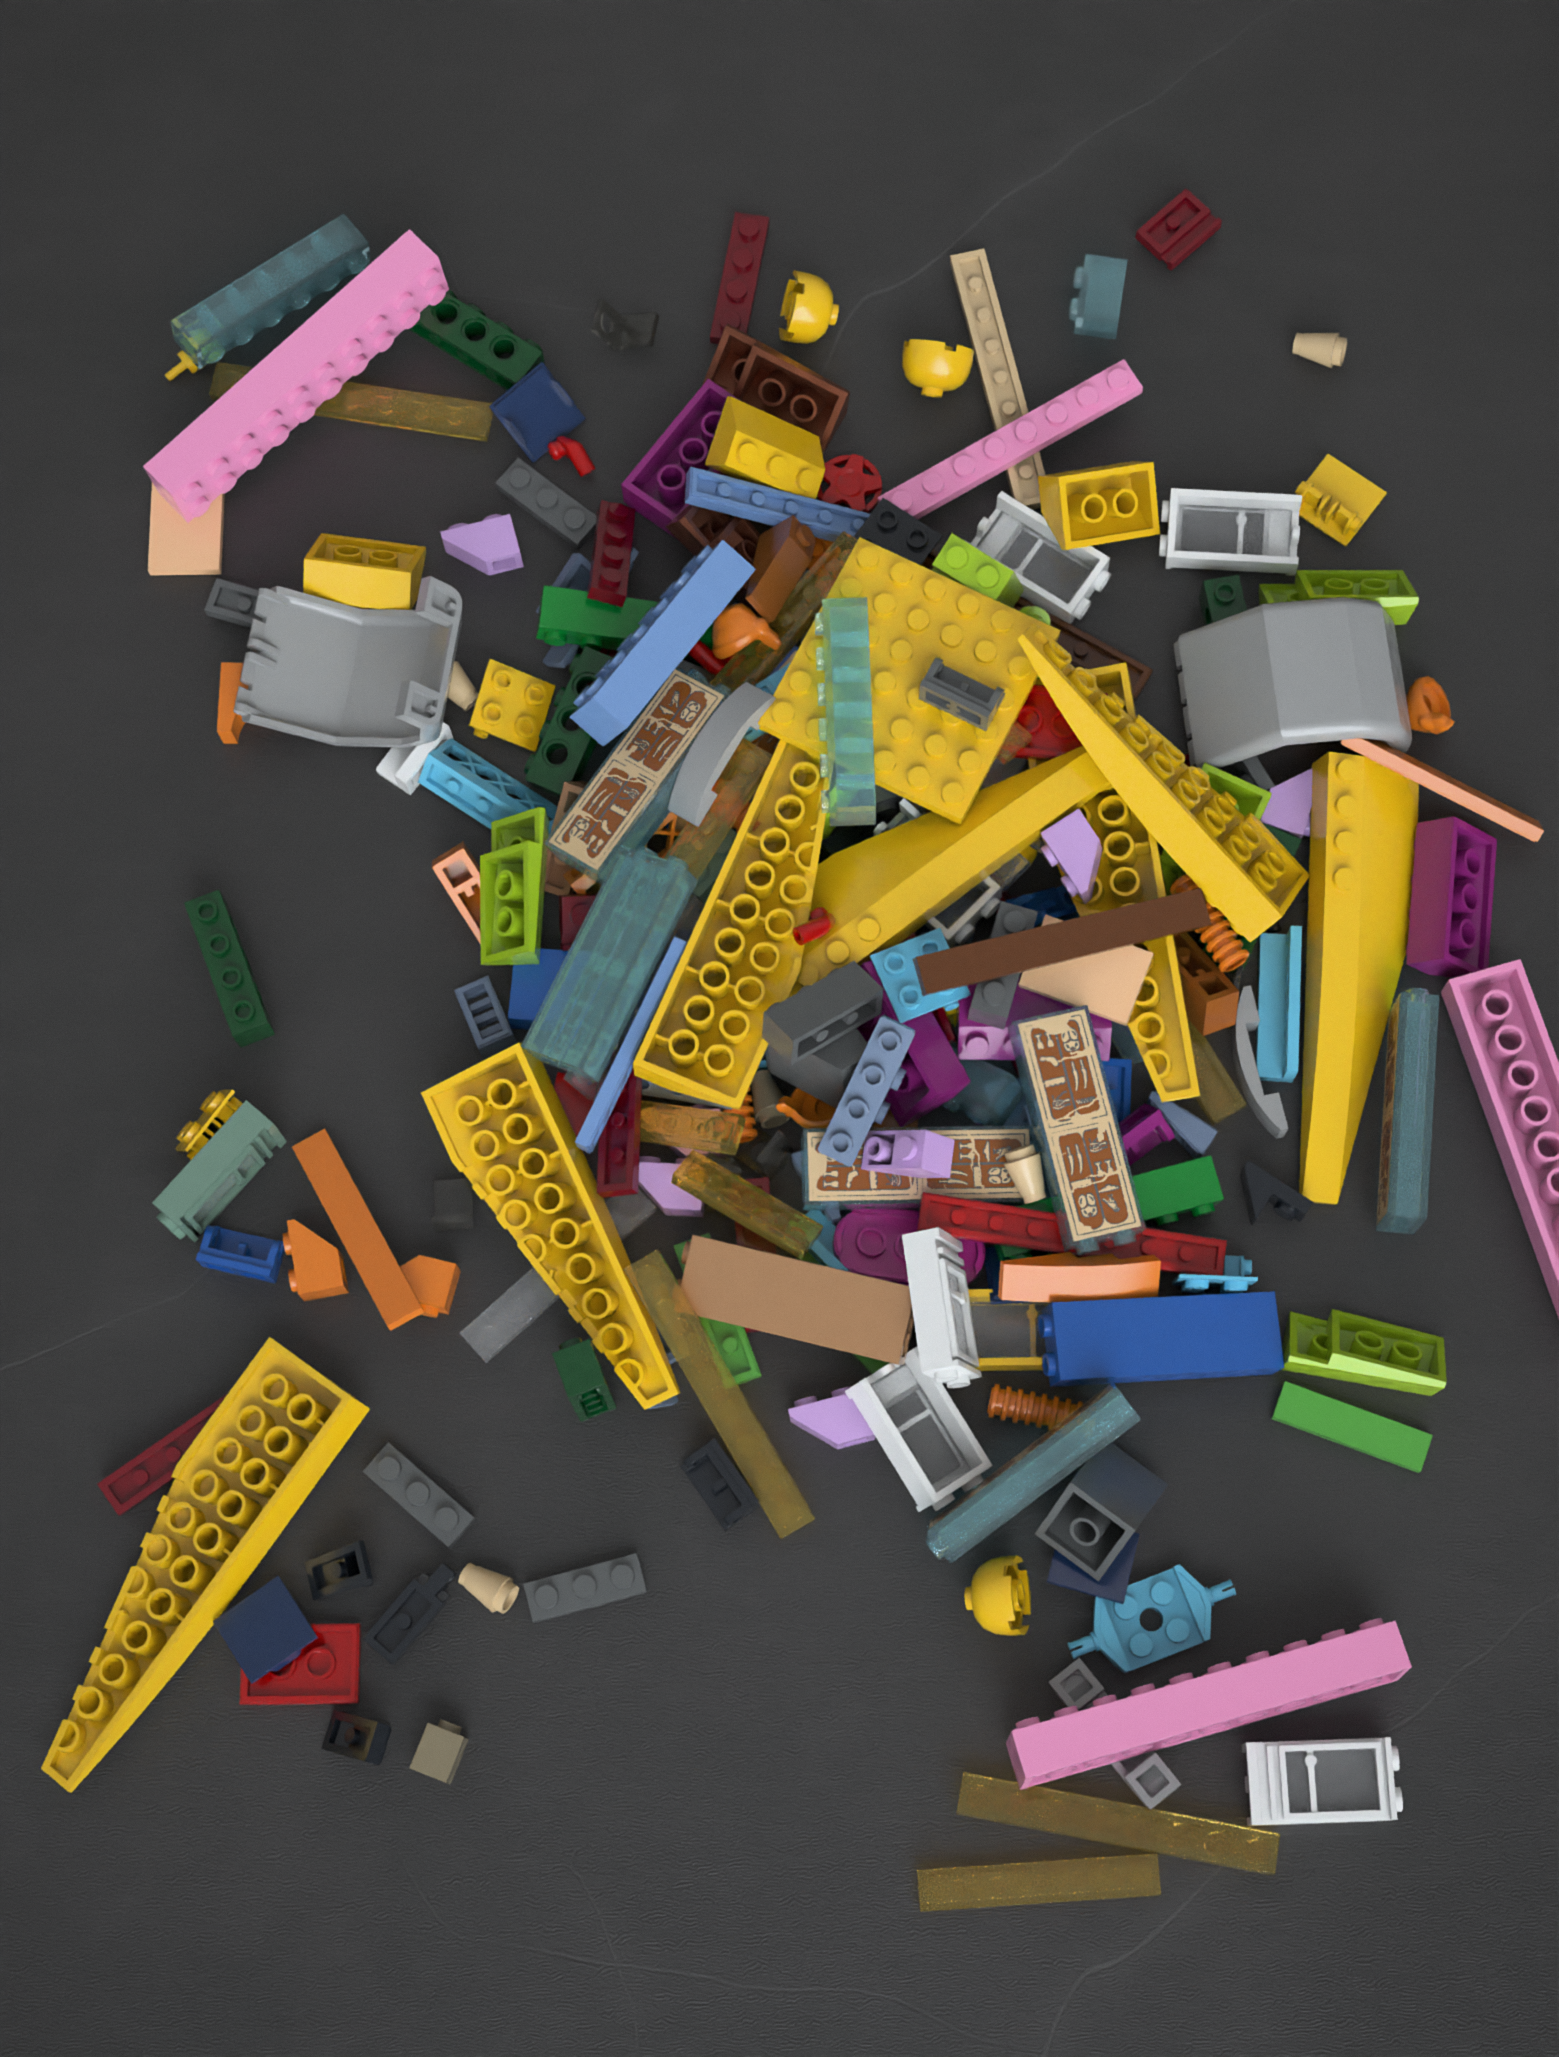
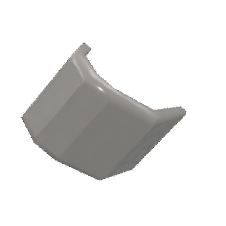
[233,576,462,748]
[1173,597,1412,769]

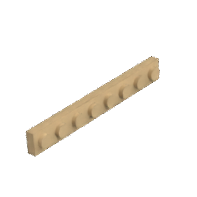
[950,248,1046,510]

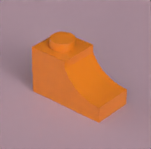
[217,662,248,744]

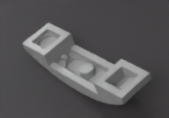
[668,682,776,827]
[1231,985,1288,1139]
[1048,1658,1181,1810]

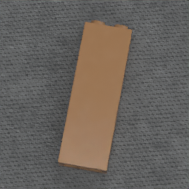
[673,1235,914,1365]

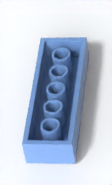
[570,540,756,746]

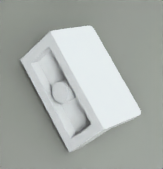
[376,722,454,795]

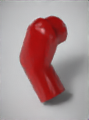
[547,436,596,477]
[688,640,745,675]
[793,907,835,946]

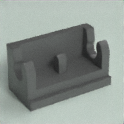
[919,657,1005,731]

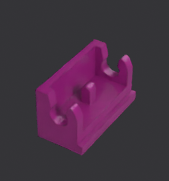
[1115,1103,1175,1169]

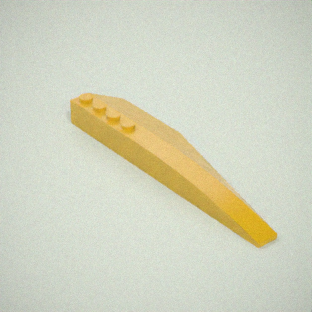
[1028,662,1200,1103]
[633,739,834,1110]
[790,746,1111,997]
[1299,752,1419,1205]
[41,1337,370,1793]

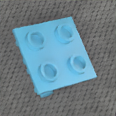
[870,928,971,1023]
[1172,1255,1258,1294]

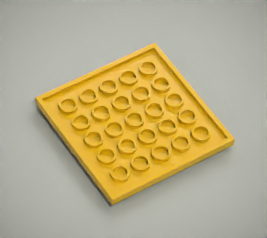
[758,537,1061,825]

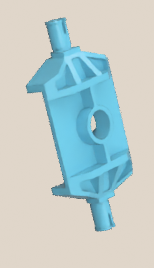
[1067,1564,1236,1674]

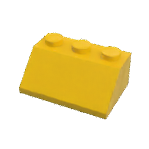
[705,396,825,499]
[1038,461,1160,550]
[303,533,426,610]

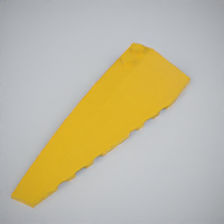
[1018,623,1310,943]
[421,1043,680,1410]

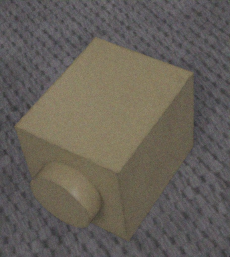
[409,1719,469,1784]

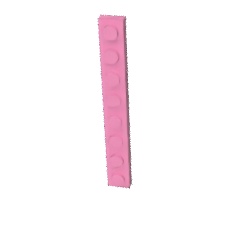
[878,359,1143,520]

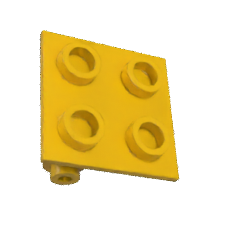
[1295,454,1387,547]
[468,659,555,752]
[175,1089,243,1160]

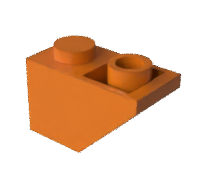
[283,1219,349,1302]
[400,1255,461,1318]

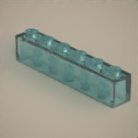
[171,213,370,369]
[815,597,876,826]

